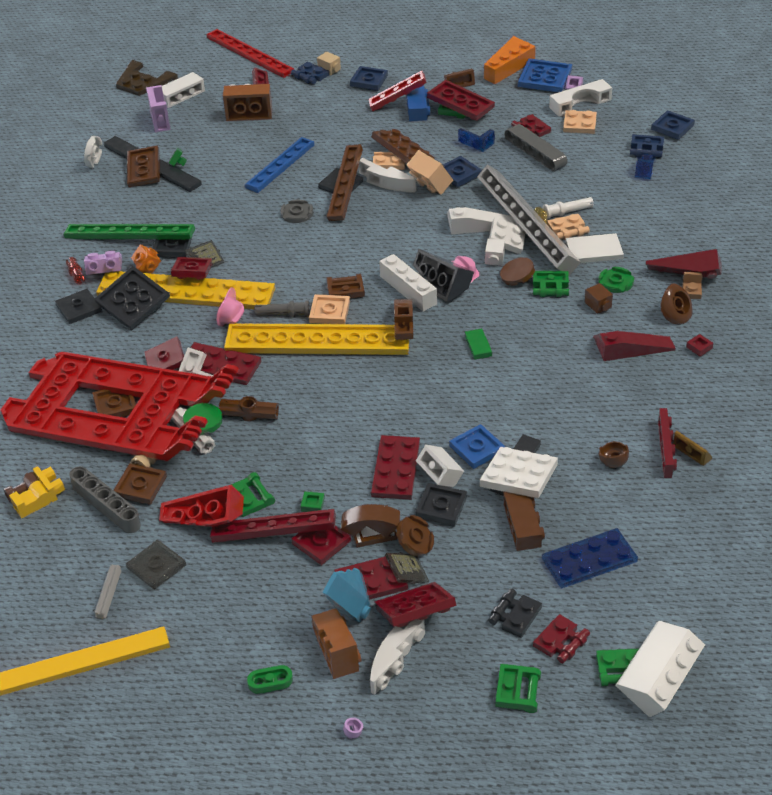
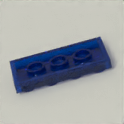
[542,528,638,589]

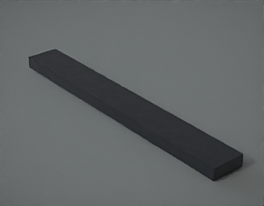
[104,136,202,192]

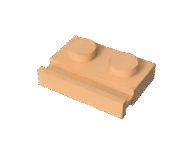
[373,152,405,170]

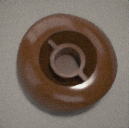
[660,283,693,324]

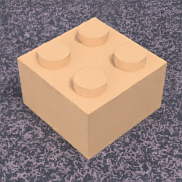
[406,150,453,195]

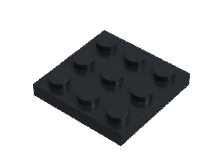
[94,266,170,331]

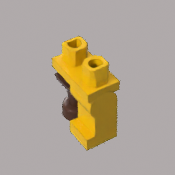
[3,466,65,519]

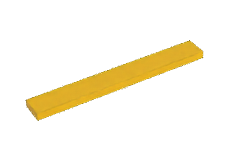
[0,626,170,696]

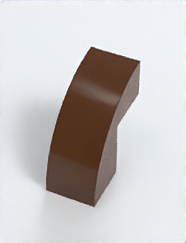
[340,504,400,537]

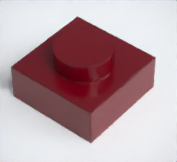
[686,334,713,356]

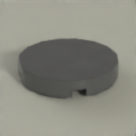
[280,199,314,223]

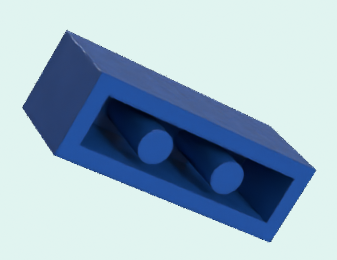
[406,85,430,122]

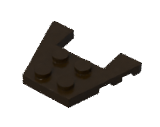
[116,60,178,96]

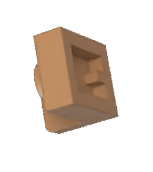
[683,272,702,299]

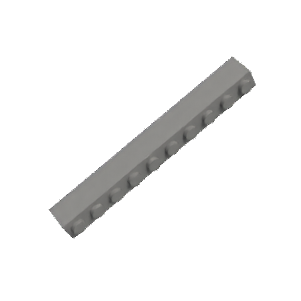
[477,164,581,276]

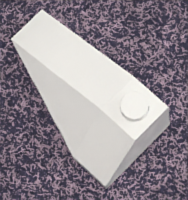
[447,207,518,234]

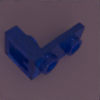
[458,128,495,152]
[635,154,656,179]

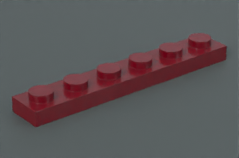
[210,509,336,543]

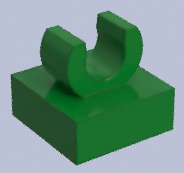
[169,148,187,166]

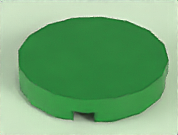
[598,267,634,293]
[183,403,222,435]

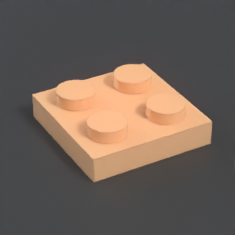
[563,110,597,134]
[309,294,350,324]

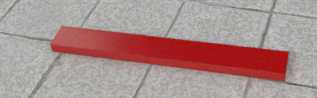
[206,29,294,78]

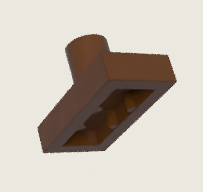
[444,68,475,87]

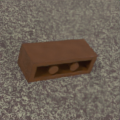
[503,492,545,551]

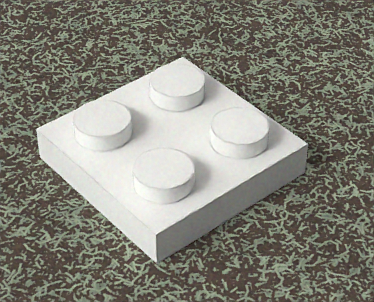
[489,217,526,254]

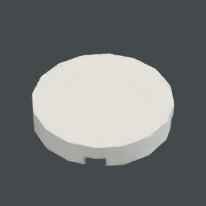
[84,136,102,168]

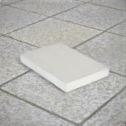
[565,233,624,263]

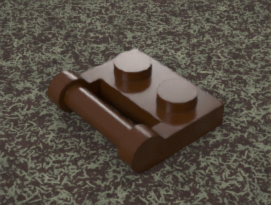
[326,273,365,298]

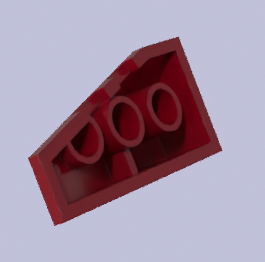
[646,249,722,278]
[593,331,676,361]

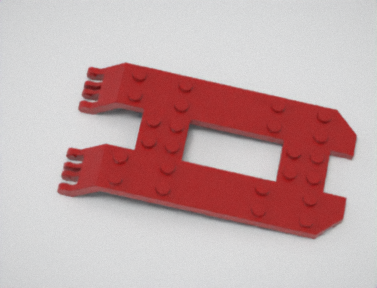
[0,352,239,461]

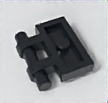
[488,588,542,638]

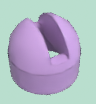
[343,718,363,739]

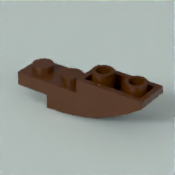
[394,299,414,340]

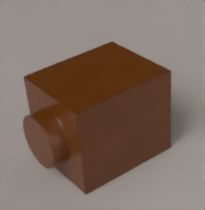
[584,283,613,314]

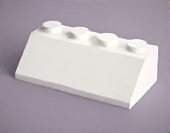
[615,621,705,717]

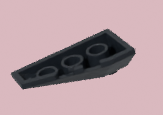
[413,248,474,302]

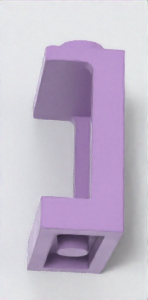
[146,85,170,132]

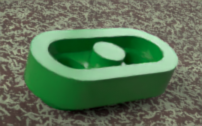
[247,665,293,694]

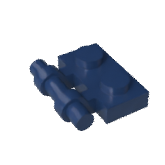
[291,62,330,84]
[630,134,664,158]

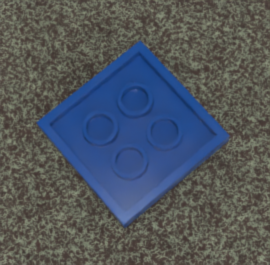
[518,58,572,92]

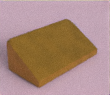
[673,430,712,466]

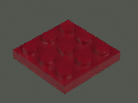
[374,582,457,627]

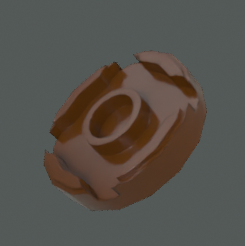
[500,257,535,286]
[396,515,434,557]

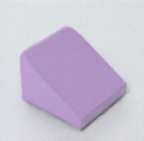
[565,75,583,90]

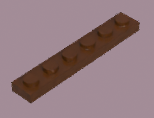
[327,144,363,221]

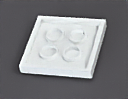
[480,447,558,498]

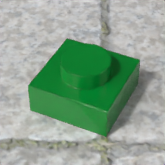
[300,491,325,512]

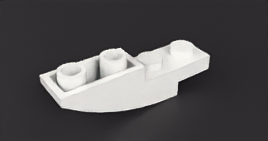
[359,158,416,192]
[370,619,425,695]

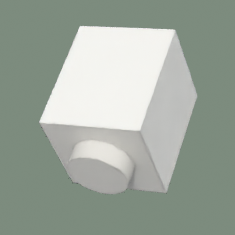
[485,239,505,266]

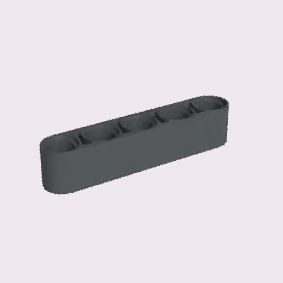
[504,124,567,171]
[69,466,141,533]

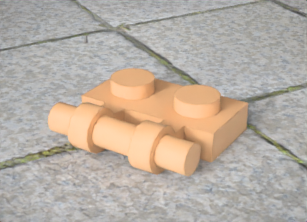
[547,214,590,240]

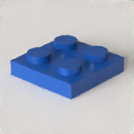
[449,424,505,469]

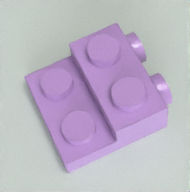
[84,251,122,275]

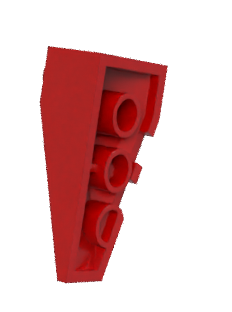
[159,485,244,527]

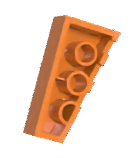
[484,36,536,84]

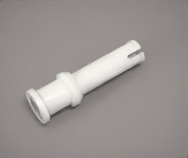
[542,197,594,219]

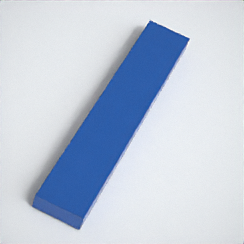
[245,137,314,193]

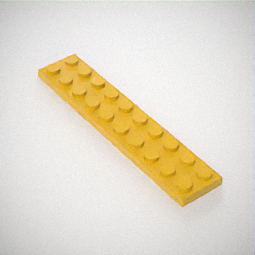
[96,271,275,310]
[224,323,410,355]

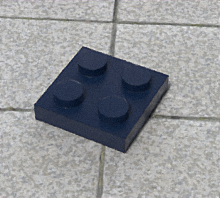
[350,66,388,91]
[651,110,695,140]
[443,156,482,187]

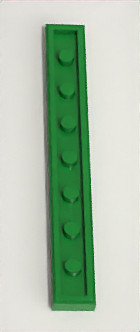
[63,224,195,239]

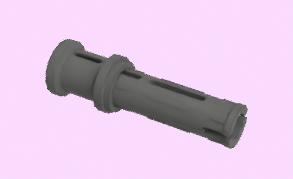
[255,300,310,317]

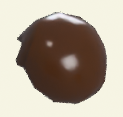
[598,441,629,468]

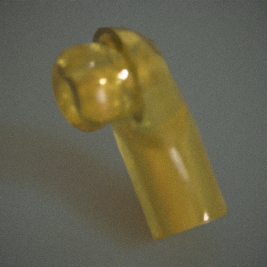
[534,207,548,225]

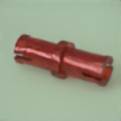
[66,257,85,284]

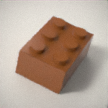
[223,84,272,121]

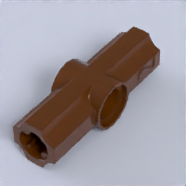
[219,396,279,421]

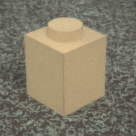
[317,52,341,75]

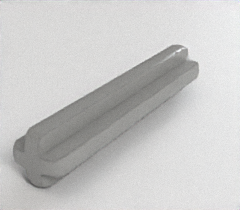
[94,564,121,619]

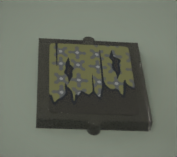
[185,240,224,268]
[385,552,429,585]

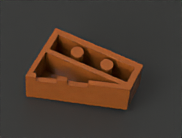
[311,608,362,679]

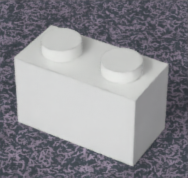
[416,445,464,487]

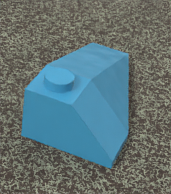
[322,568,371,623]

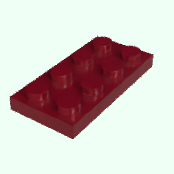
[427,80,495,121]
[179,342,262,385]
[371,435,420,500]

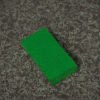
[465,328,492,360]

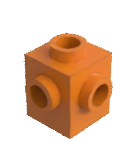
[131,244,161,274]

